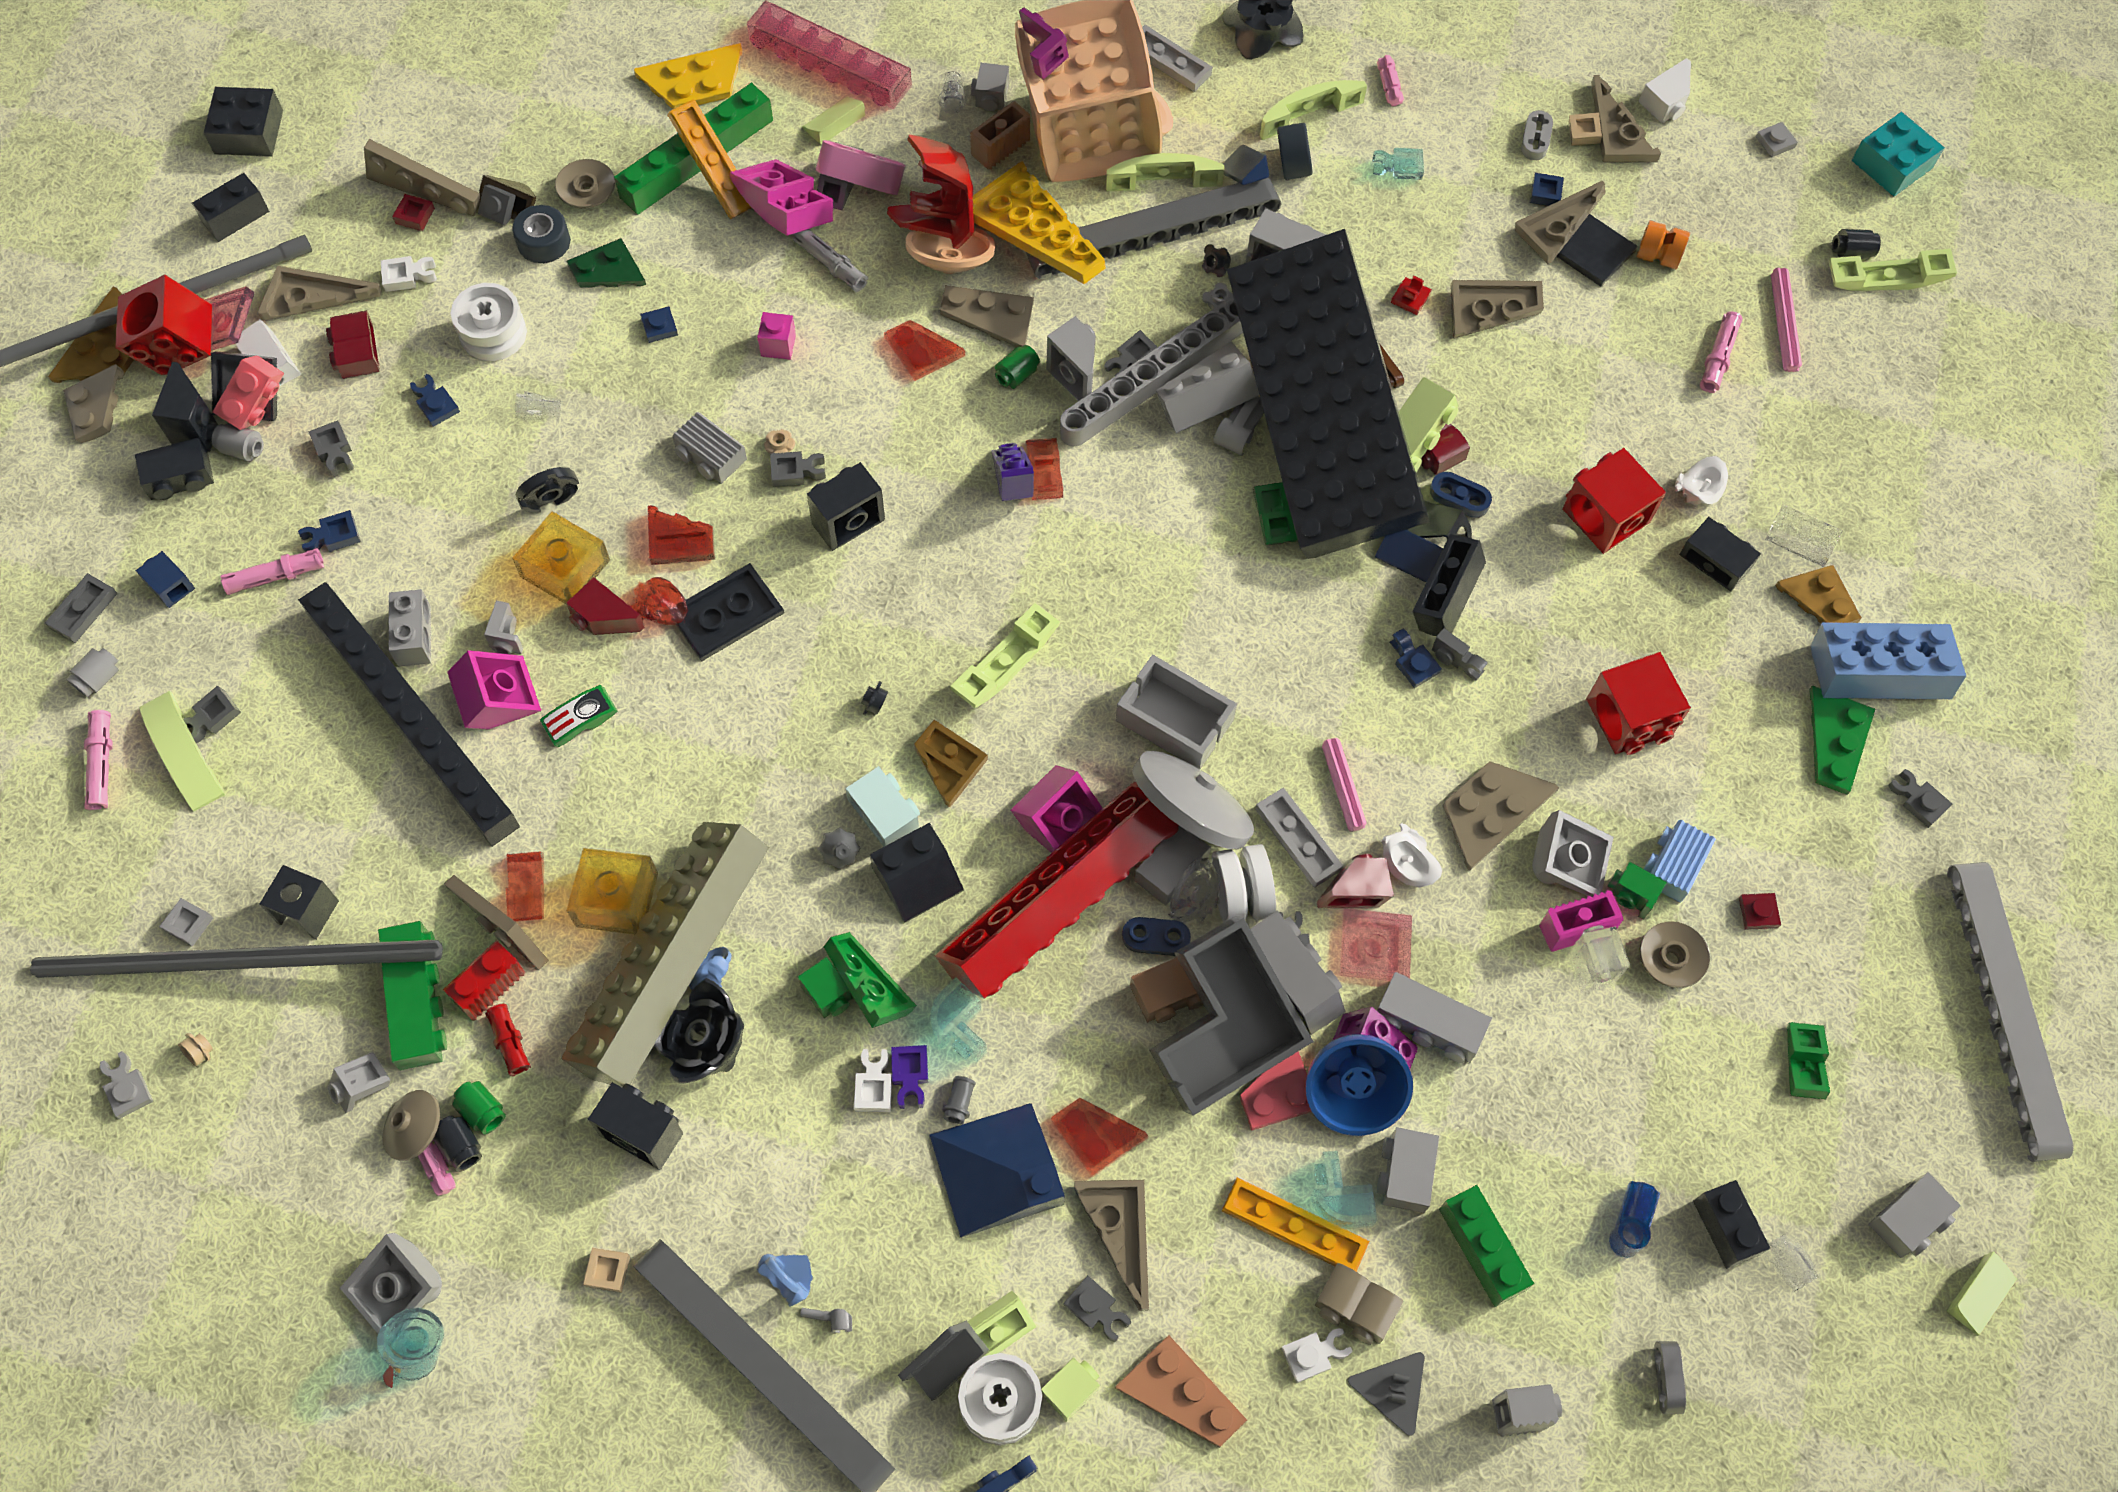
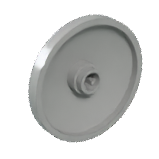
[1133,751,1254,849]

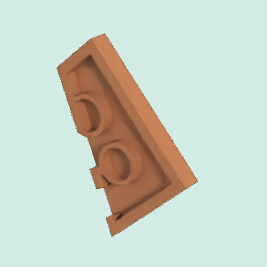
[1115,1335,1247,1448]

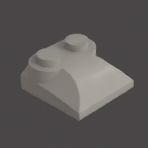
[1532,810,1614,897]
[340,1233,442,1342]

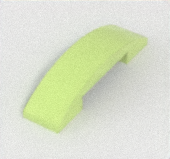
[1260,80,1367,140]
[1106,153,1224,191]
[1829,249,1957,291]
[950,603,1060,708]
[139,691,225,811]

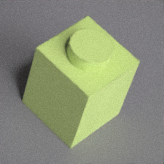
[1041,1357,1100,1422]

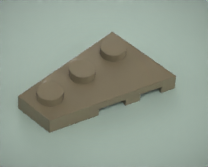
[1450,280,1544,338]
[940,285,1034,348]

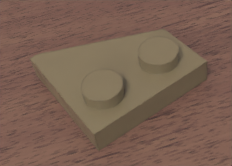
[63,364,124,443]

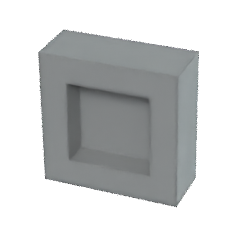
[1756,122,1798,158]
[159,898,213,947]

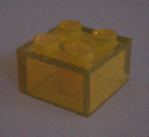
[512,511,610,604]
[566,848,658,935]

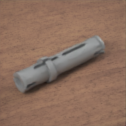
[793,229,868,292]

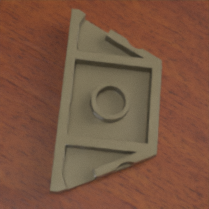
[1443,761,1560,871]

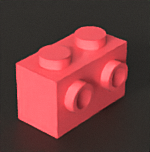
[213,355,284,430]

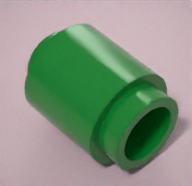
[995,345,1040,389]
[452,1081,506,1135]

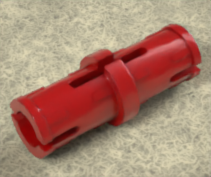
[485,1003,531,1077]

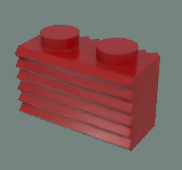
[443,940,525,1021]

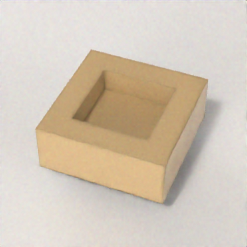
[1568,113,1602,146]
[583,1248,630,1293]

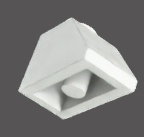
[1639,58,1691,123]

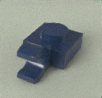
[1389,628,1442,689]

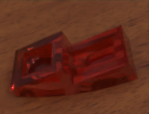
[1026,438,1063,500]
[506,851,544,922]

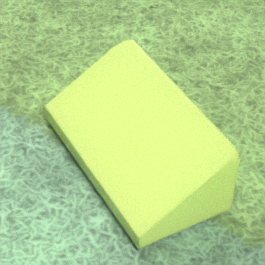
[802,97,865,145]
[1947,1251,2017,1335]
[967,1291,1036,1357]

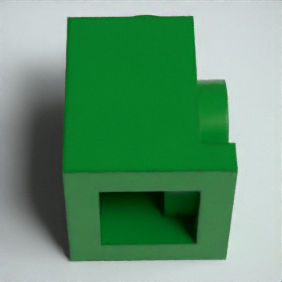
[1607,862,1667,920]

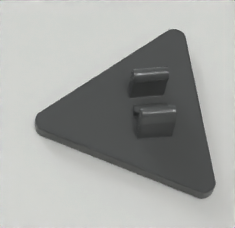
[1348,1352,1425,1436]

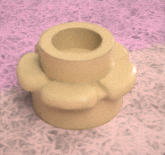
[764,429,795,454]
[178,1033,213,1066]

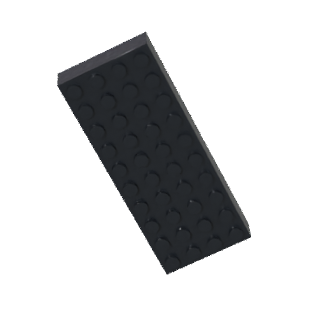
[1226,229,1430,559]

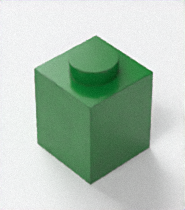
[798,957,853,1018]

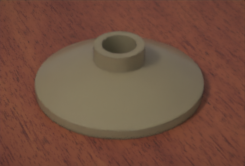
[555,159,615,209]
[1640,921,1710,988]
[382,1090,440,1161]

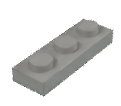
[1142,25,1213,92]
[1255,787,1343,888]

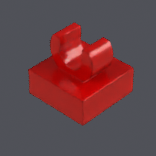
[1391,275,1432,315]

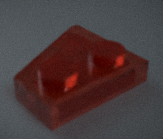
[884,320,965,381]
[648,505,715,565]
[1051,1098,1148,1178]

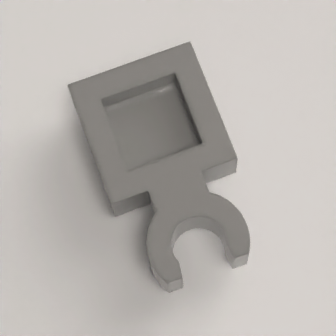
[100,1051,154,1119]

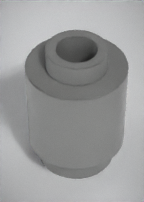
[212,423,264,462]
[66,648,119,697]

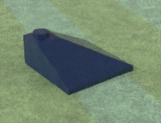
[929,1103,1065,1238]

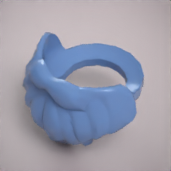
[689,947,732,990]
[757,1254,813,1307]

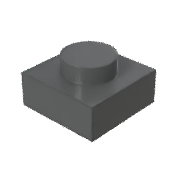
[478,185,516,225]

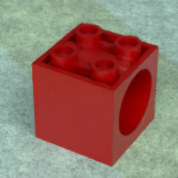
[116,274,212,375]
[1562,448,1666,554]
[1586,651,1691,755]

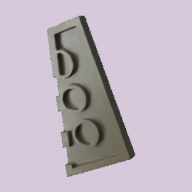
[364,139,480,216]

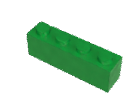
[378,921,447,1071]

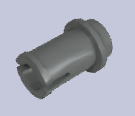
[942,1076,976,1124]

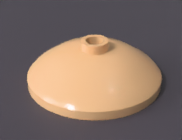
[905,228,995,274]

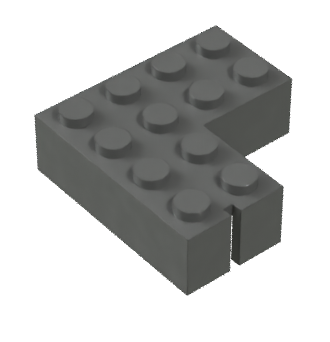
[1149,917,1314,1116]

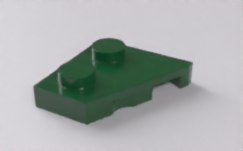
[566,238,646,288]

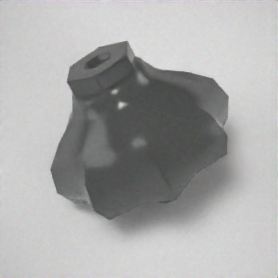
[818,827,861,870]

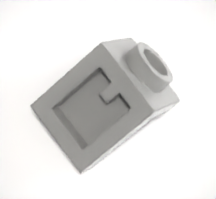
[484,600,523,655]
[328,1052,390,1113]

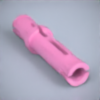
[1700,311,1743,393]
[221,548,324,595]
[84,710,113,810]

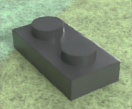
[45,573,118,643]

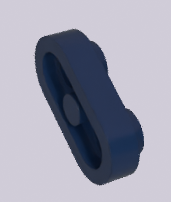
[1430,472,1492,518]
[1122,917,1191,956]

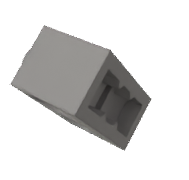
[389,589,431,667]

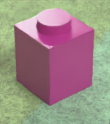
[757,312,796,360]

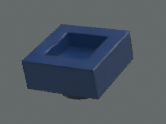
[1530,172,1564,206]
[640,306,678,343]

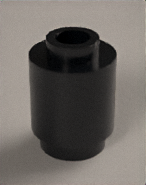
[1832,229,1881,260]
[433,1115,482,1172]

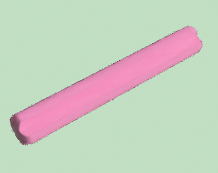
[1771,268,1802,372]

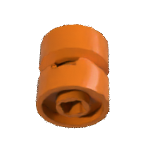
[1636,220,1690,270]

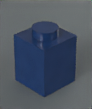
[135,551,196,608]

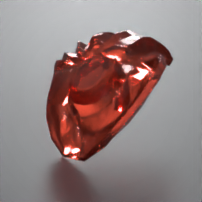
[628,577,688,625]

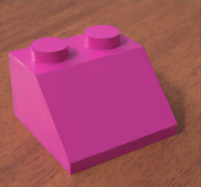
[447,650,541,729]
[1010,765,1103,853]

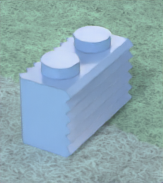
[1644,820,1716,903]

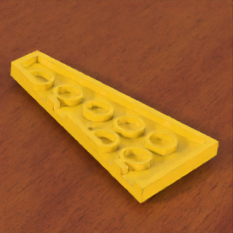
[973,161,1106,284]

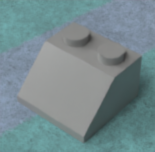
[1046,316,1096,401]

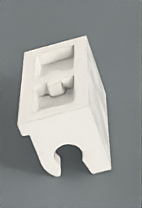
[232,319,301,386]

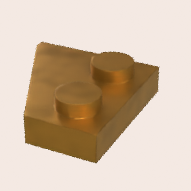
[1775,565,1862,624]
[914,720,988,807]

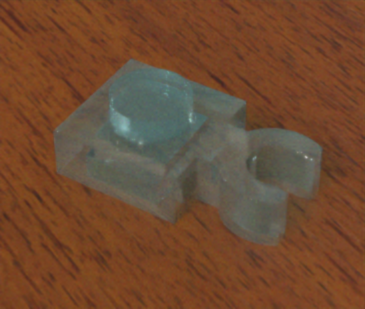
[1372,148,1424,180]

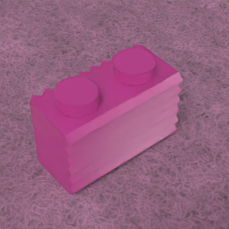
[1539,890,1623,952]

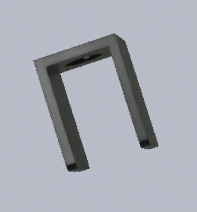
[260,865,339,940]

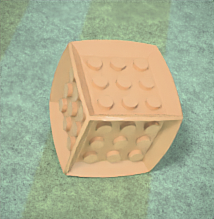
[1015,0,1173,182]

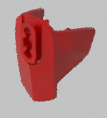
[887,134,974,249]

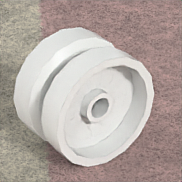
[450,283,527,361]
[1212,844,1276,923]
[958,1353,1042,1446]

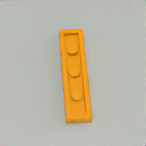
[667,99,752,219]
[1222,1177,1370,1272]

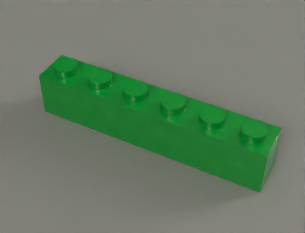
[614,82,773,215]

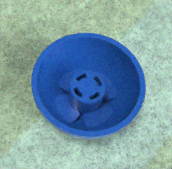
[1306,1034,1413,1136]

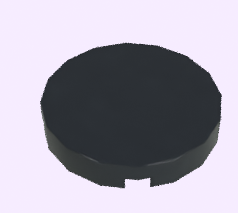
[515,467,579,513]

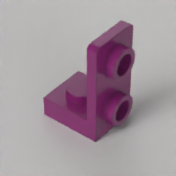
[1019,7,1069,80]
[1332,1006,1418,1069]

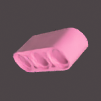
[815,140,906,195]

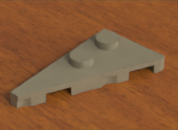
[1591,75,1661,162]
[1515,181,1606,264]
[258,266,382,321]
[444,875,549,970]
[1074,1180,1149,1311]

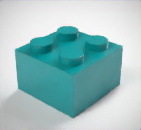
[1851,111,1945,197]

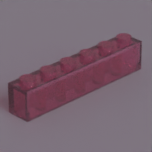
[747,0,912,109]

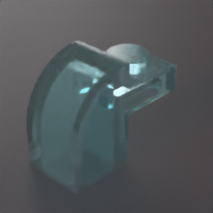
[931,977,987,1062]
[1310,1151,1377,1229]

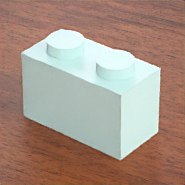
[846,766,920,847]

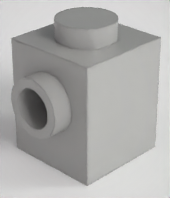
[971,62,1009,111]

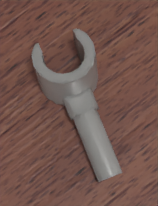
[800,1308,852,1333]

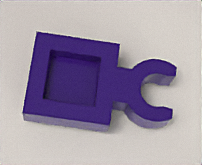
[891,1045,928,1109]

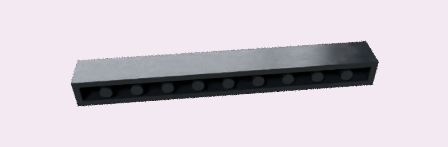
[298,582,520,847]

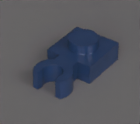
[410,374,460,427]
[298,510,361,552]
[976,1455,1038,1492]

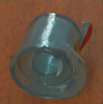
[377,1308,444,1388]

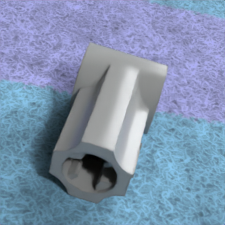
[1214,396,1264,456]

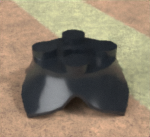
[1222,0,1304,60]
[654,978,744,1084]

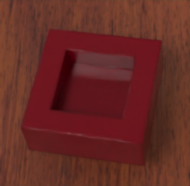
[392,194,435,232]
[1739,893,1781,930]

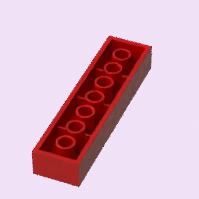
[934,782,1179,999]

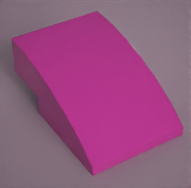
[730,159,833,236]

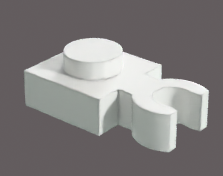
[381,256,437,292]
[854,1049,892,1112]
[1281,1328,1352,1383]

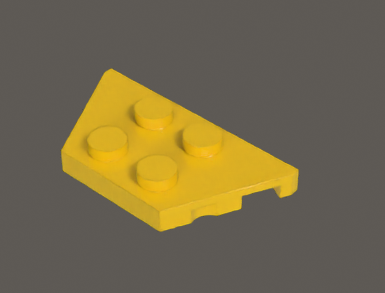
[634,43,742,109]

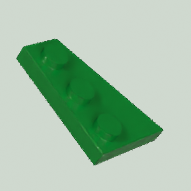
[1809,685,1876,795]
[823,932,917,1028]

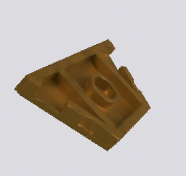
[48,286,134,383]

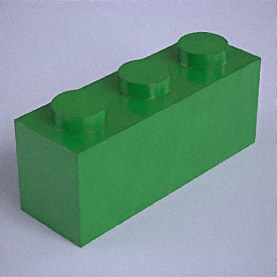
[1439,1185,1535,1307]

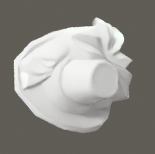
[1675,456,1728,507]
[1381,823,1442,888]

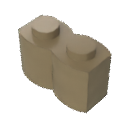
[1315,1263,1403,1345]

